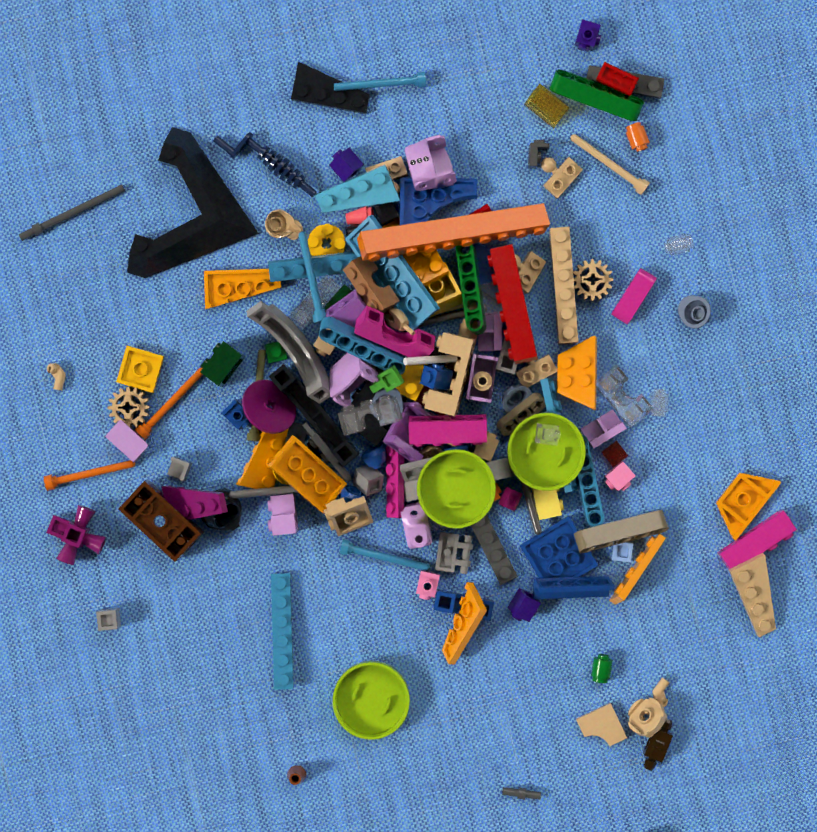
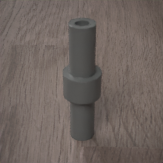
[502,787,541,800]

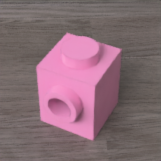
[604,461,635,491]

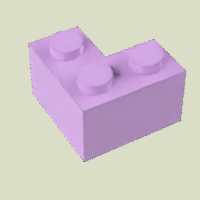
[267,493,299,536]

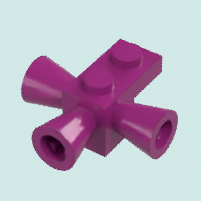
[46,505,107,565]

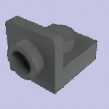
[528,140,549,169]

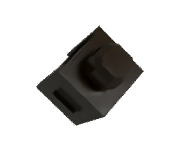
[643,719,673,771]

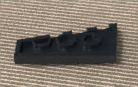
[291,62,370,114]

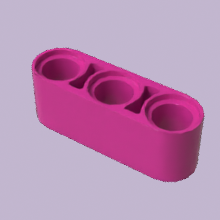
[611,268,657,325]

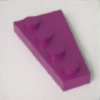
[161,485,228,520]

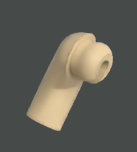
[47,363,66,391]
[652,677,670,707]

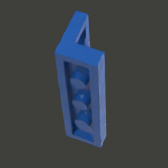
[533,576,615,599]

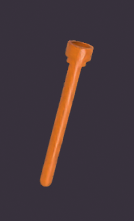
[135,368,203,440]
[44,460,136,491]

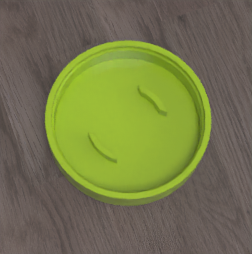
[507,413,586,491]
[417,449,496,528]
[332,660,410,740]

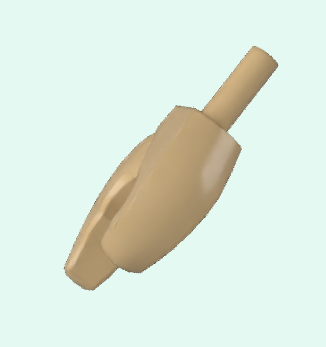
[384,308,415,335]

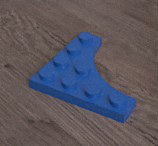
[400,178,477,225]

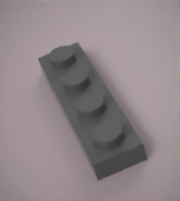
[586,65,665,99]
[471,514,518,585]

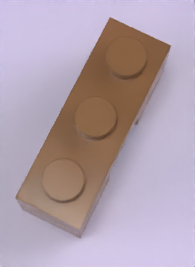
[343,256,400,313]

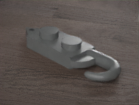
[302,423,352,482]

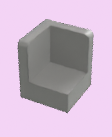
[167,456,192,481]
[353,465,384,496]
[96,607,121,631]

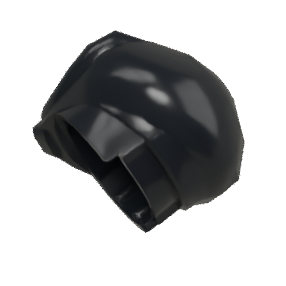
[201,488,242,531]

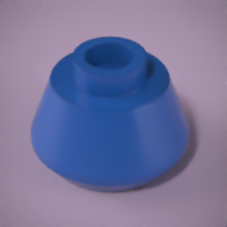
[361,445,386,469]
[340,485,365,503]

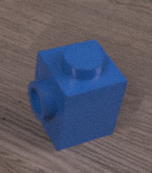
[420,363,453,390]

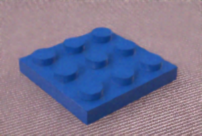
[519,516,598,578]

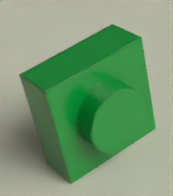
[265,342,288,363]

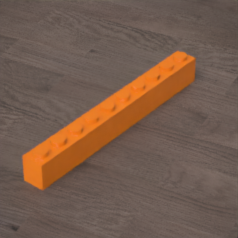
[357,203,550,262]

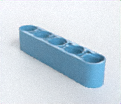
[319,317,406,375]
[577,435,604,527]

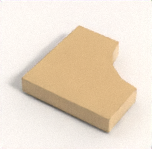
[576,703,627,746]

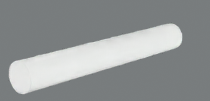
[403,355,457,365]

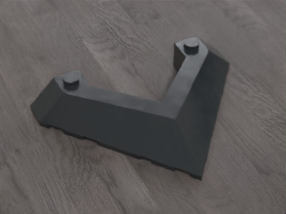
[127,127,259,278]

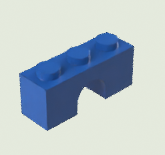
[433,589,494,621]

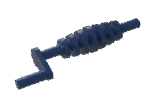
[213,132,317,197]

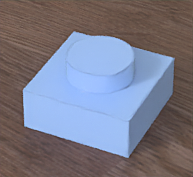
[611,542,633,563]

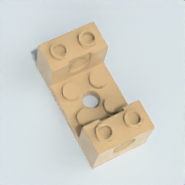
[422,332,476,416]

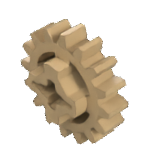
[573,259,613,301]
[107,387,150,428]

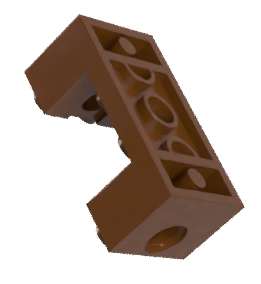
[118,480,204,562]

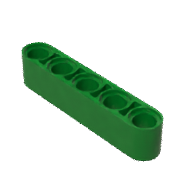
[549,69,644,121]
[456,244,486,335]

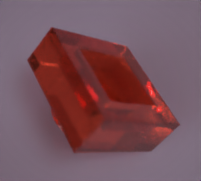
[601,440,628,467]

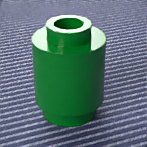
[591,654,613,683]

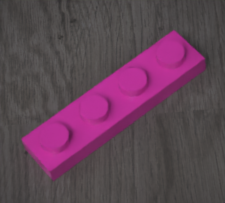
[386,444,404,518]

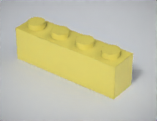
[531,488,564,520]

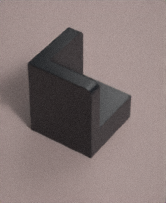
[374,202,400,226]
[285,422,308,444]

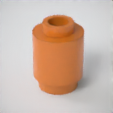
[626,122,650,152]

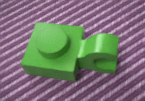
[369,365,405,393]

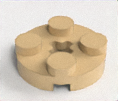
[628,698,667,738]

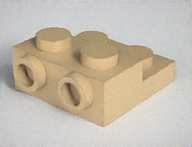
[324,496,373,536]

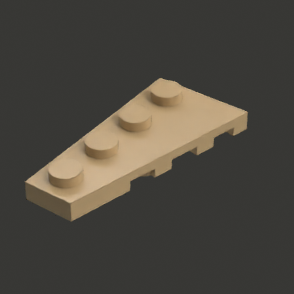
[729,553,776,637]

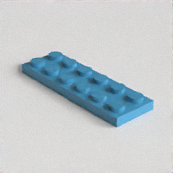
[345,215,440,330]

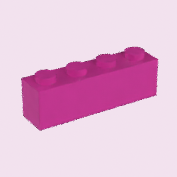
[409,414,487,447]
[717,510,797,570]

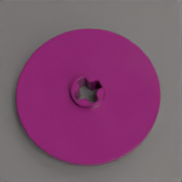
[242,380,296,434]

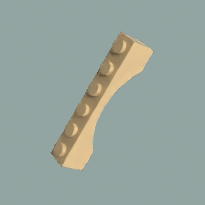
[549,227,578,345]

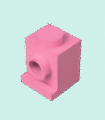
[416,570,440,600]

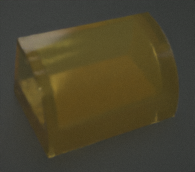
[524,84,569,129]

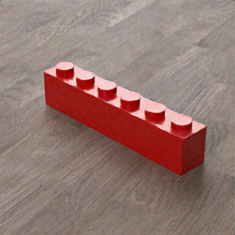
[487,244,538,365]

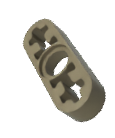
[497,393,546,436]

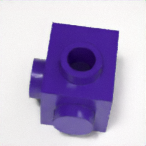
[574,19,601,52]
[329,148,364,182]
[508,588,541,622]

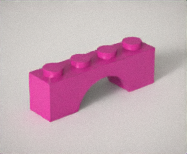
[354,306,436,357]

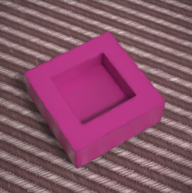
[498,487,523,511]

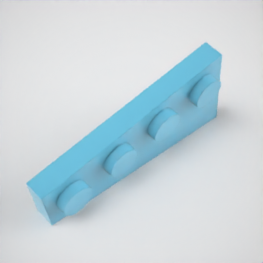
[315,165,400,213]

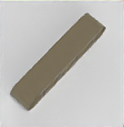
[574,510,669,553]

